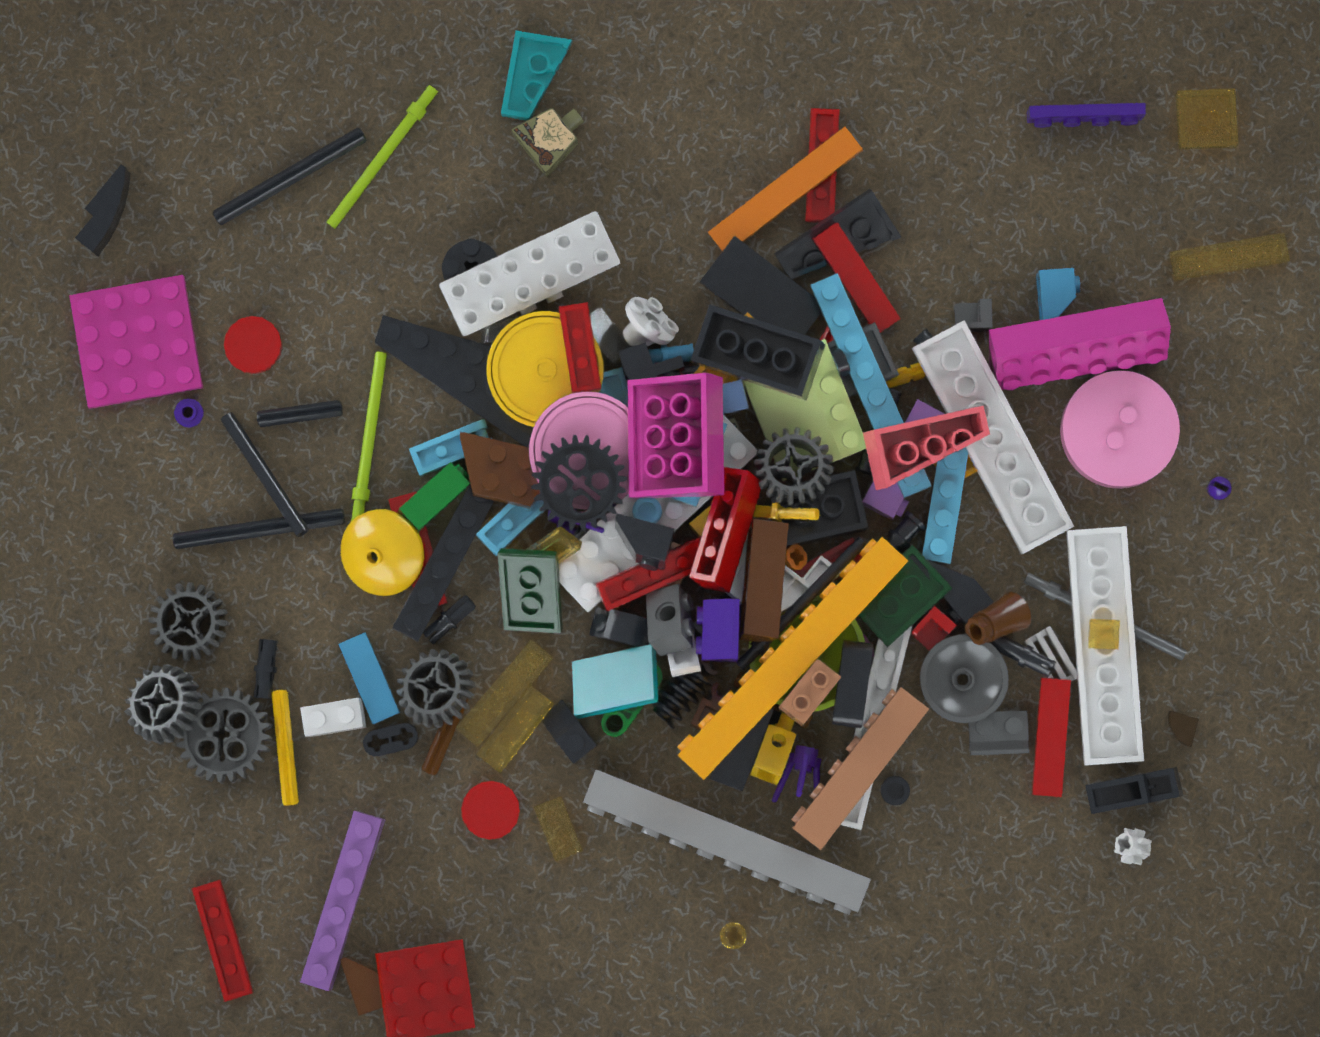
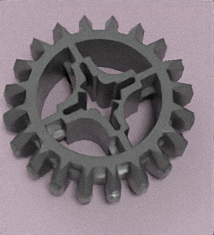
[754,427,834,507]
[149,582,229,661]
[396,649,476,728]
[124,664,203,744]

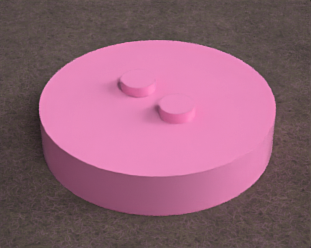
[1060,371,1180,488]
[529,391,629,510]

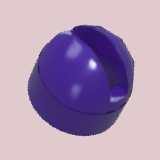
[1207,476,1232,500]

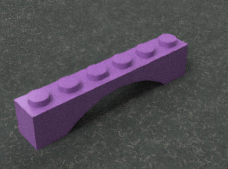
[300,811,385,991]

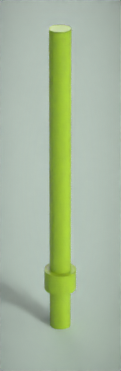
[326,85,438,229]
[351,352,387,521]

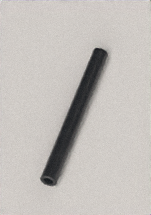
[220,412,309,537]

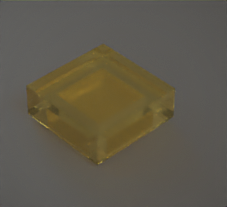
[1088,619,1120,650]

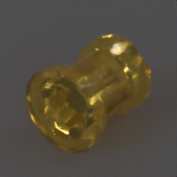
[720,922,747,949]

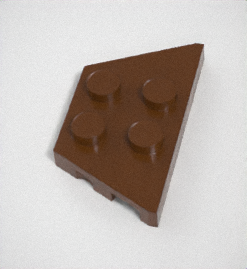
[460,432,540,509]

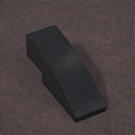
[75,164,131,257]
[1085,767,1183,814]

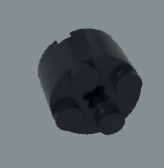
[442,239,497,281]

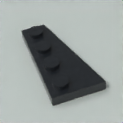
[774,189,902,279]

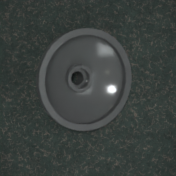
[920,635,1009,723]

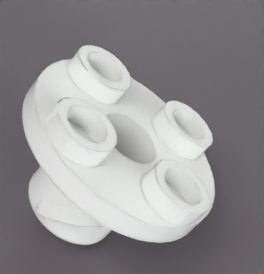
[623,297,679,347]

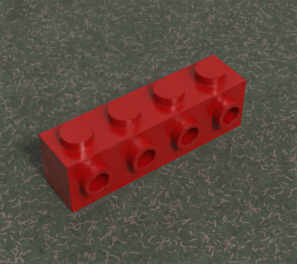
[689,467,761,593]

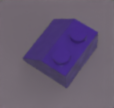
[696,599,740,662]

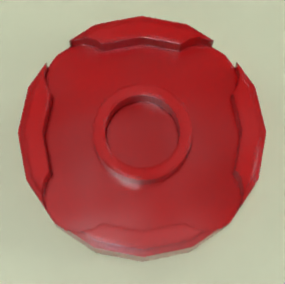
[224,316,282,374]
[461,781,520,840]

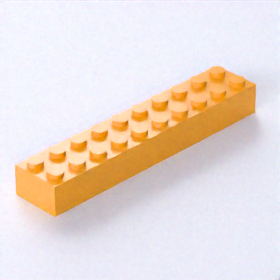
[677,537,908,780]

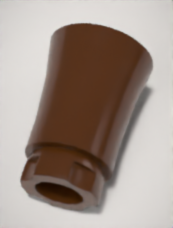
[965,592,1031,645]

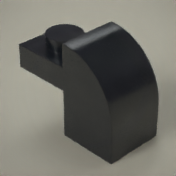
[618,342,685,380]
[589,607,650,647]

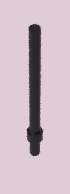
[736,536,867,671]

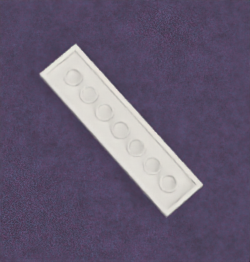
[912,320,1074,554]
[558,415,757,613]
[1066,526,1144,765]

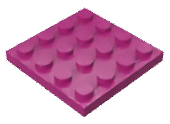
[69,275,203,409]

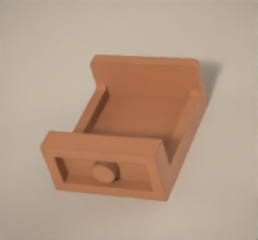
[778,660,841,726]

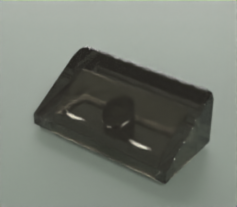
[590,307,632,369]

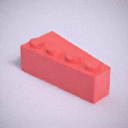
[863,405,990,490]

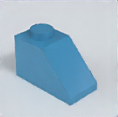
[1036,268,1080,320]

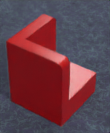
[910,606,957,651]

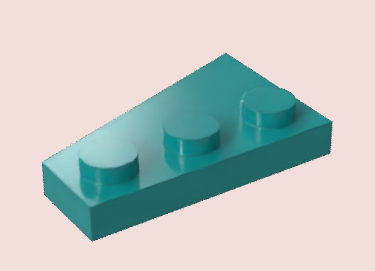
[501,31,573,121]

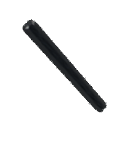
[213,128,367,225]
[173,508,345,549]

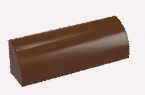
[739,519,789,642]

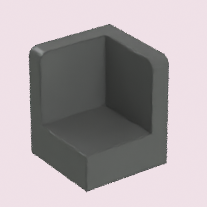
[954,299,993,332]

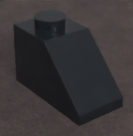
[615,513,674,571]
[539,700,598,764]

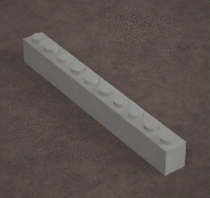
[583,769,871,915]

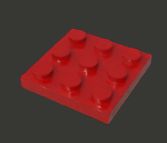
[375,939,475,1037]

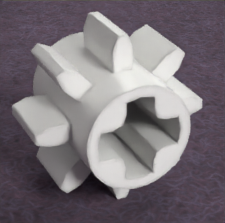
[1114,828,1152,865]

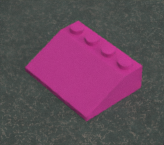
[628,373,724,498]

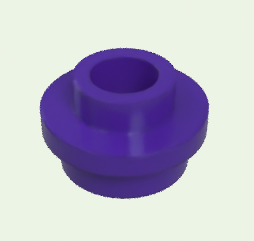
[174,399,204,428]

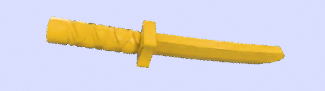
[711,500,819,522]

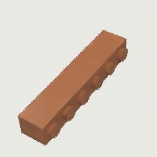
[791,687,929,850]

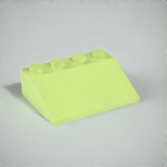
[743,339,866,481]

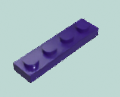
[1027,103,1146,128]

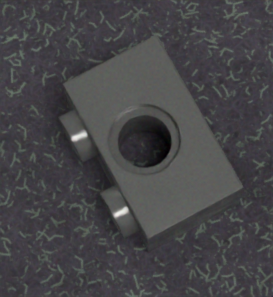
[646,584,695,656]

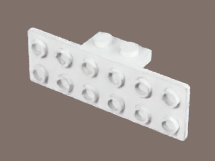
[439,211,620,336]

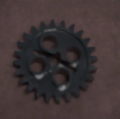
[531,435,627,531]

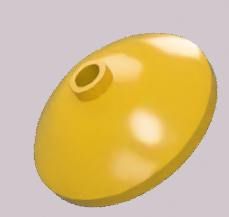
[341,509,424,596]

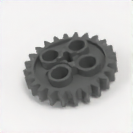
[177,688,273,784]

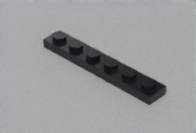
[392,484,494,642]

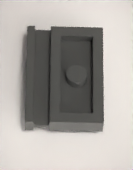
[968,711,1029,756]

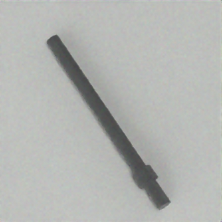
[1024,573,1187,661]

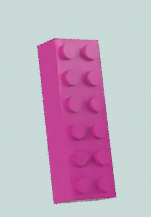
[989,298,1171,390]

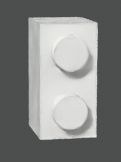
[300,698,367,737]

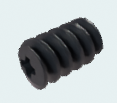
[651,672,713,729]

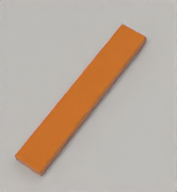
[708,127,863,251]

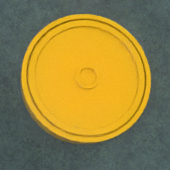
[487,311,604,427]

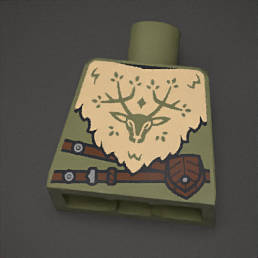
[512,108,584,177]

